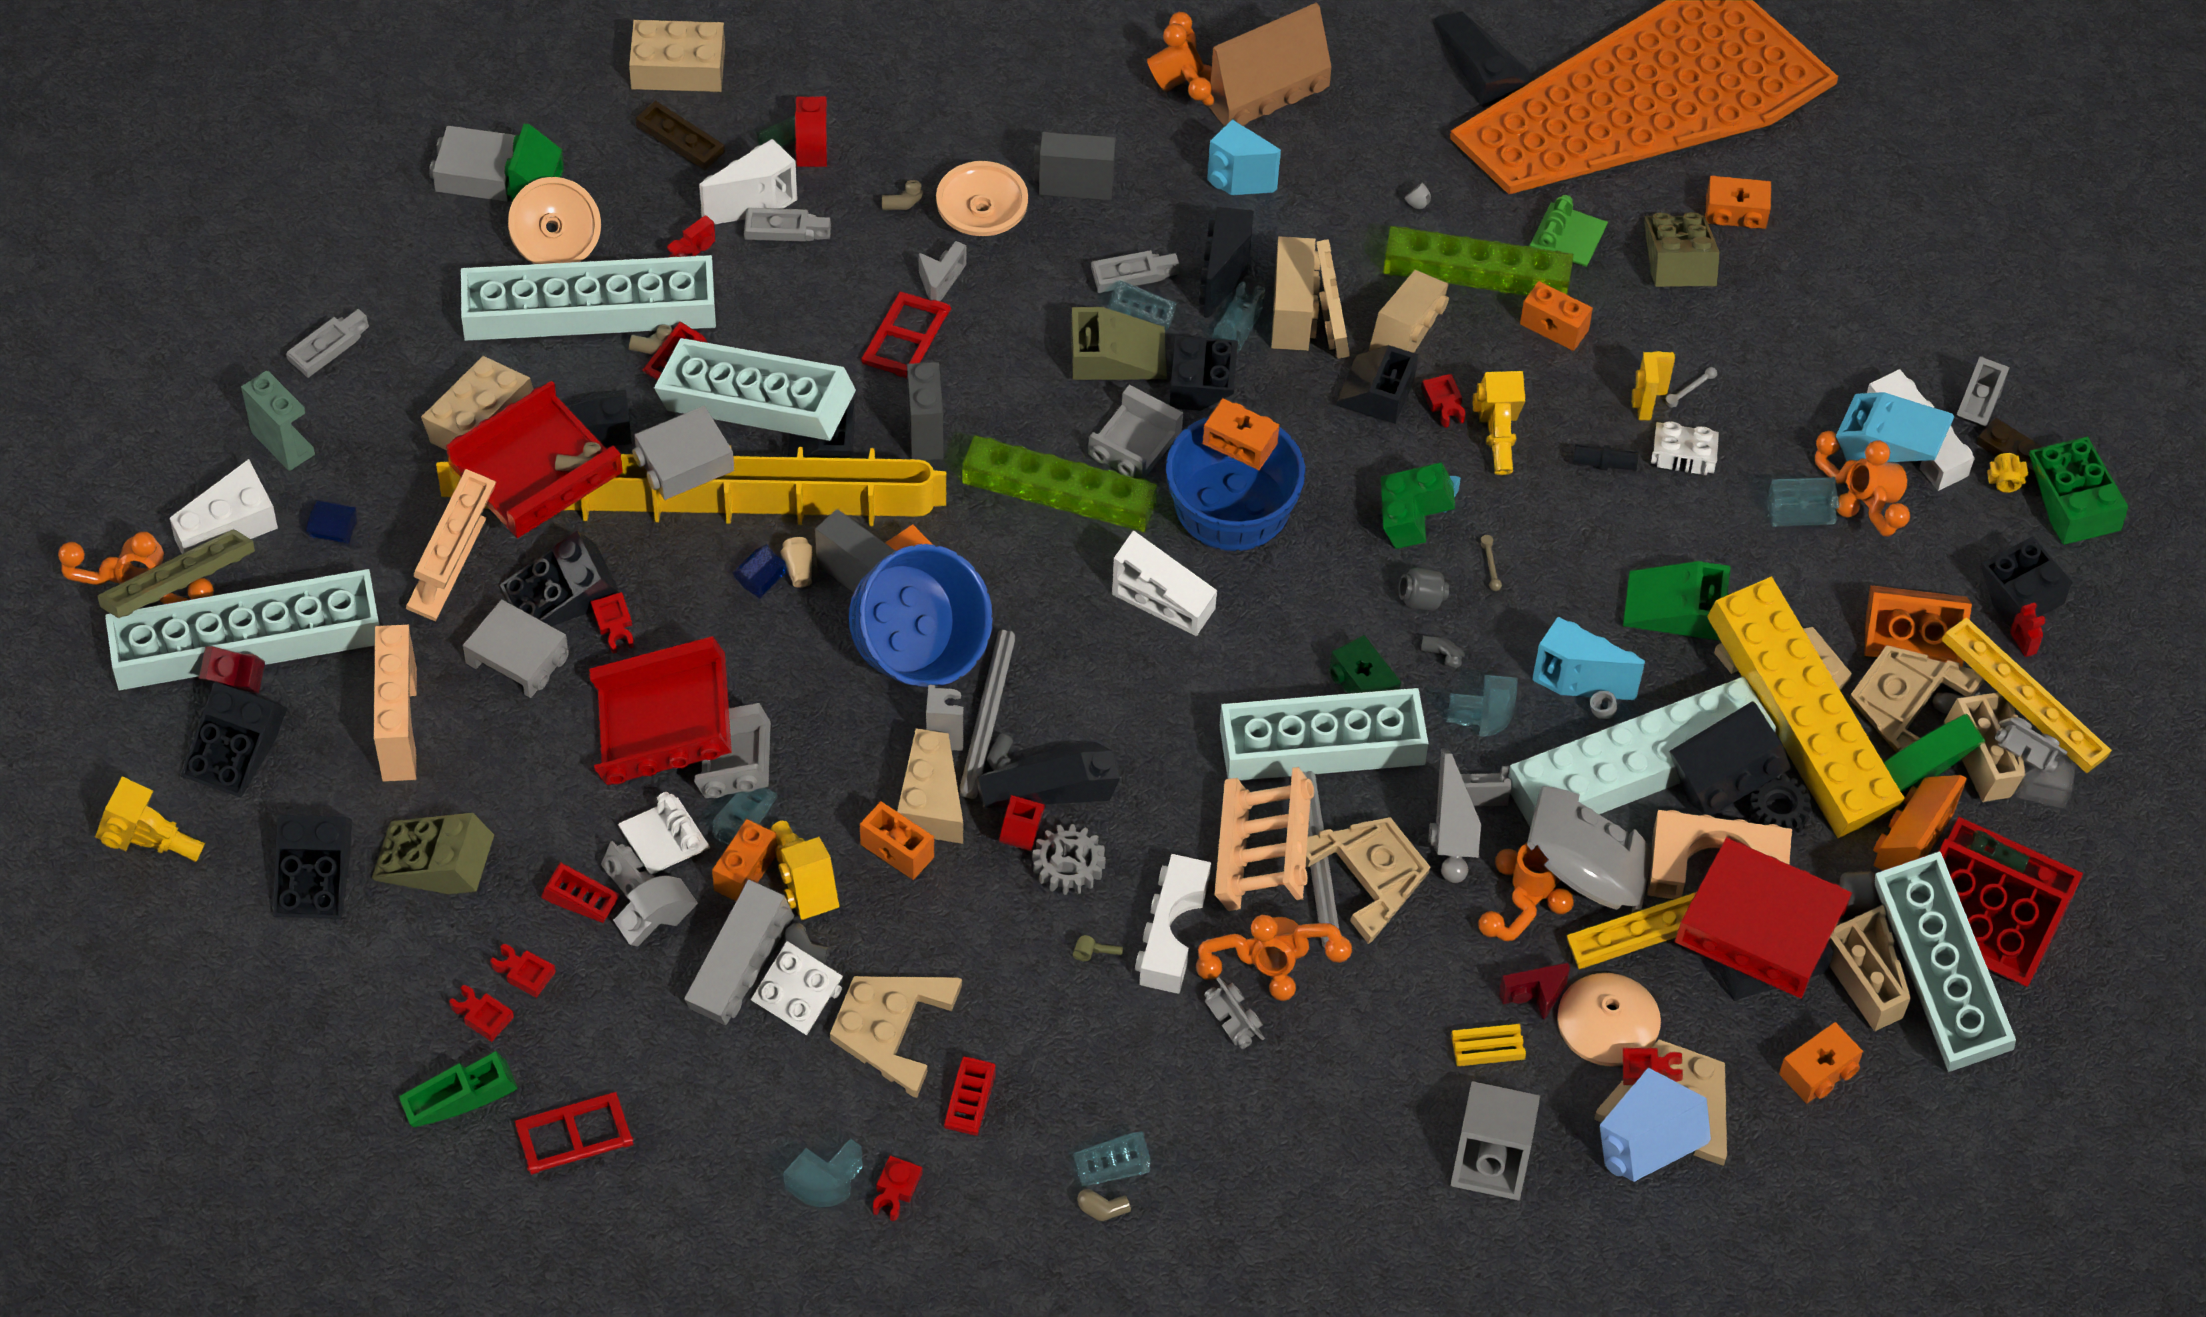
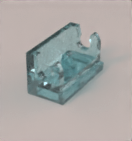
[1211,282,1265,353]
[1767,477,1839,527]

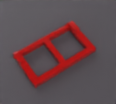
[861,291,951,378]
[515,1092,633,1175]

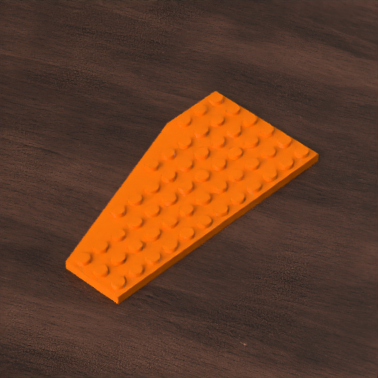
[1450,0,1838,194]

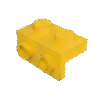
[1632,351,1675,420]

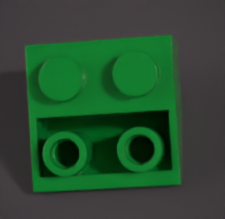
[505,123,564,202]

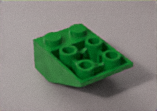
[2029,436,2128,545]
[1623,561,1731,641]

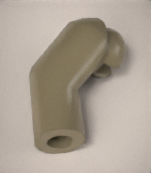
[882,180,923,210]
[628,324,673,355]
[555,442,601,472]
[1077,1189,1131,1221]

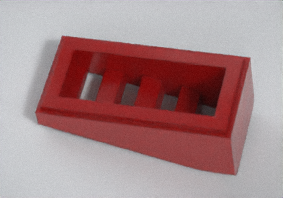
[643,322,708,381]
[541,862,620,923]
[944,1057,996,1136]

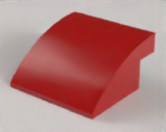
[1939,816,2083,988]

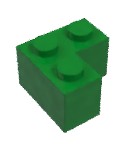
[1381,462,1455,549]

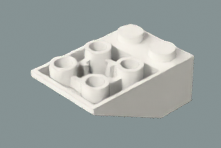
[699,139,797,224]

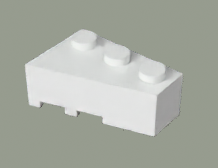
[170,459,278,554]
[1112,530,1217,636]

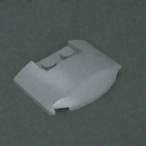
[1527,786,1652,913]

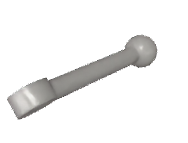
[1665,367,1717,408]

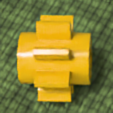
[1987,453,2028,493]

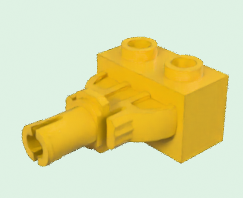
[1473,371,1525,475]
[95,776,205,862]
[771,821,839,920]

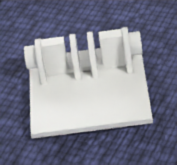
[1651,422,1719,476]
[618,792,710,875]
[751,941,843,1035]

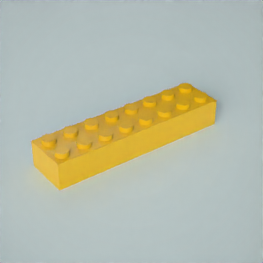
[1707,576,1904,838]

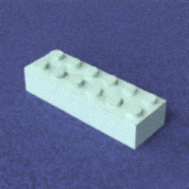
[654,338,856,441]
[1219,688,1429,780]
[1875,851,2016,1072]

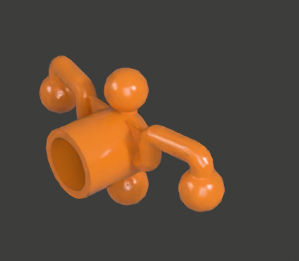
[1147,12,1214,106]
[1815,431,1910,537]
[58,531,214,604]
[1478,843,1574,941]
[1196,915,1352,1001]

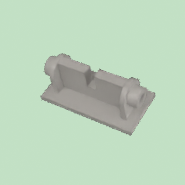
[1994,717,2068,773]
[601,841,655,899]
[1204,977,1265,1049]

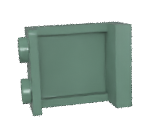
[241,371,315,471]

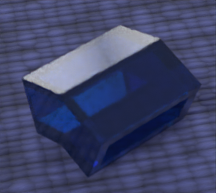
[306,501,357,544]
[732,544,786,599]

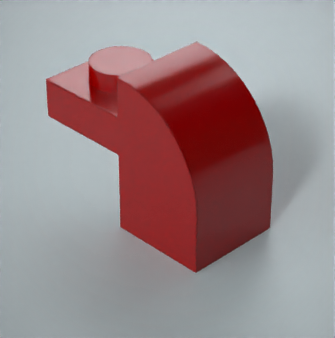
[795,96,827,167]
[999,795,1045,851]

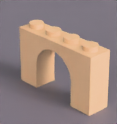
[374,624,417,782]
[1647,810,1792,899]

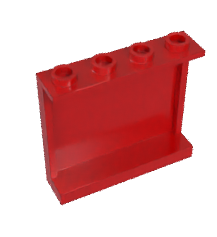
[446,381,623,539]
[589,636,732,785]
[1675,837,1852,999]

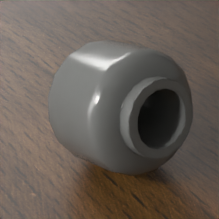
[1399,568,1449,611]
[1839,870,1882,916]

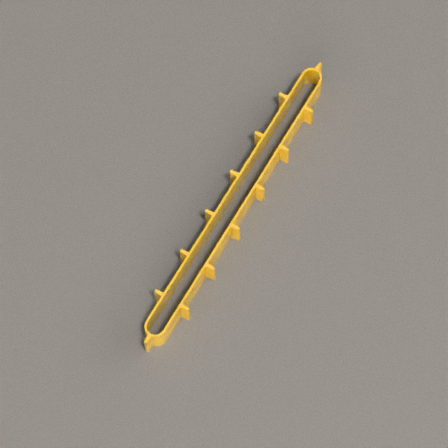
[436,446,946,526]

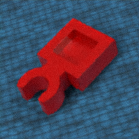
[667,215,715,257]
[1421,374,1465,428]
[591,592,634,654]
[2010,602,2045,657]
[490,944,556,998]
[449,985,514,1042]
[1623,1048,1683,1085]
[873,1156,923,1221]

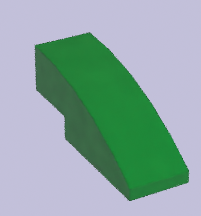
[1884,714,1985,796]
[399,1051,518,1127]

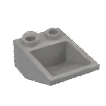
[1428,748,1481,883]

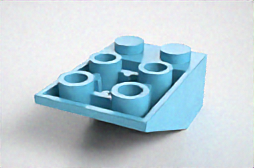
[1836,392,1954,463]
[1532,617,1645,700]

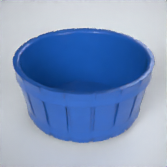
[1166,416,1305,551]
[849,544,993,687]

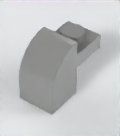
[613,876,698,946]

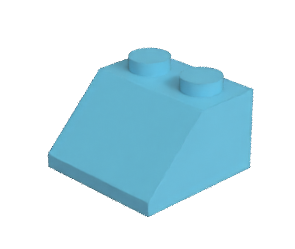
[1207,119,1281,195]

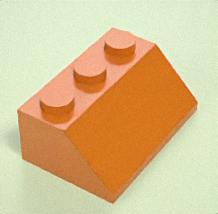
[1864,585,1972,667]
[1873,775,1967,871]

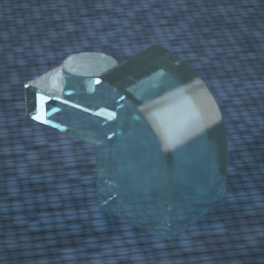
[1447,675,1518,737]
[784,1138,863,1207]

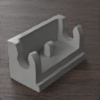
[926,685,964,751]
[1461,766,1511,806]

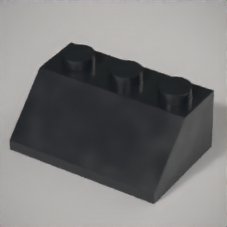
[1669,701,1791,816]

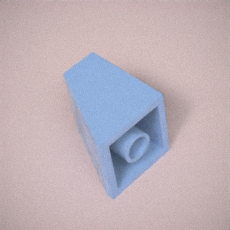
[1600,1067,1711,1182]

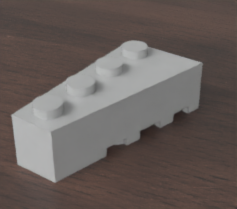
[684,879,794,1026]

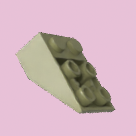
[1644,212,1720,287]
[1071,307,1167,380]
[372,813,494,894]

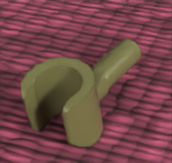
[1073,935,1123,961]

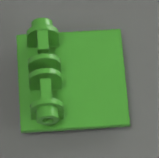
[1530,195,1608,267]

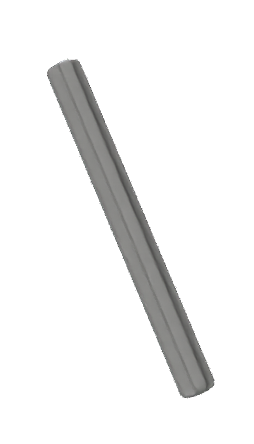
[959,630,1015,799]
[1303,771,1340,948]

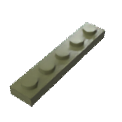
[98,529,255,618]

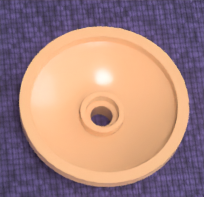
[936,161,1028,236]
[508,177,601,264]
[1557,973,1661,1066]

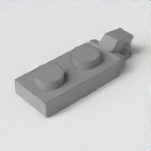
[744,208,831,241]
[1091,250,1179,293]
[286,309,369,378]

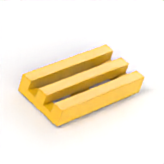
[1451,1024,1526,1066]

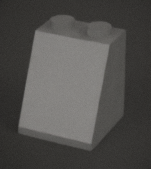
[1450,1081,1540,1201]

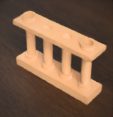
[406,469,496,622]
[1214,767,1314,911]

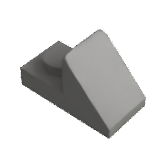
[919,241,966,302]
[1957,357,2010,427]

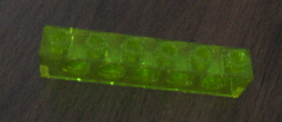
[1383,226,1574,296]
[962,435,1157,532]

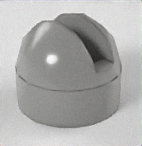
[1404,182,1431,209]
[1590,691,1617,719]

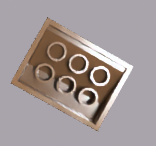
[1209,2,1331,127]

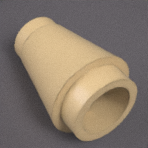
[780,537,812,588]

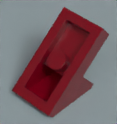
[199,646,266,693]
[1499,963,1570,1020]

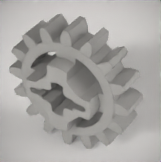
[1032,824,1106,895]

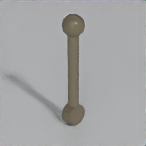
[1480,535,1502,591]

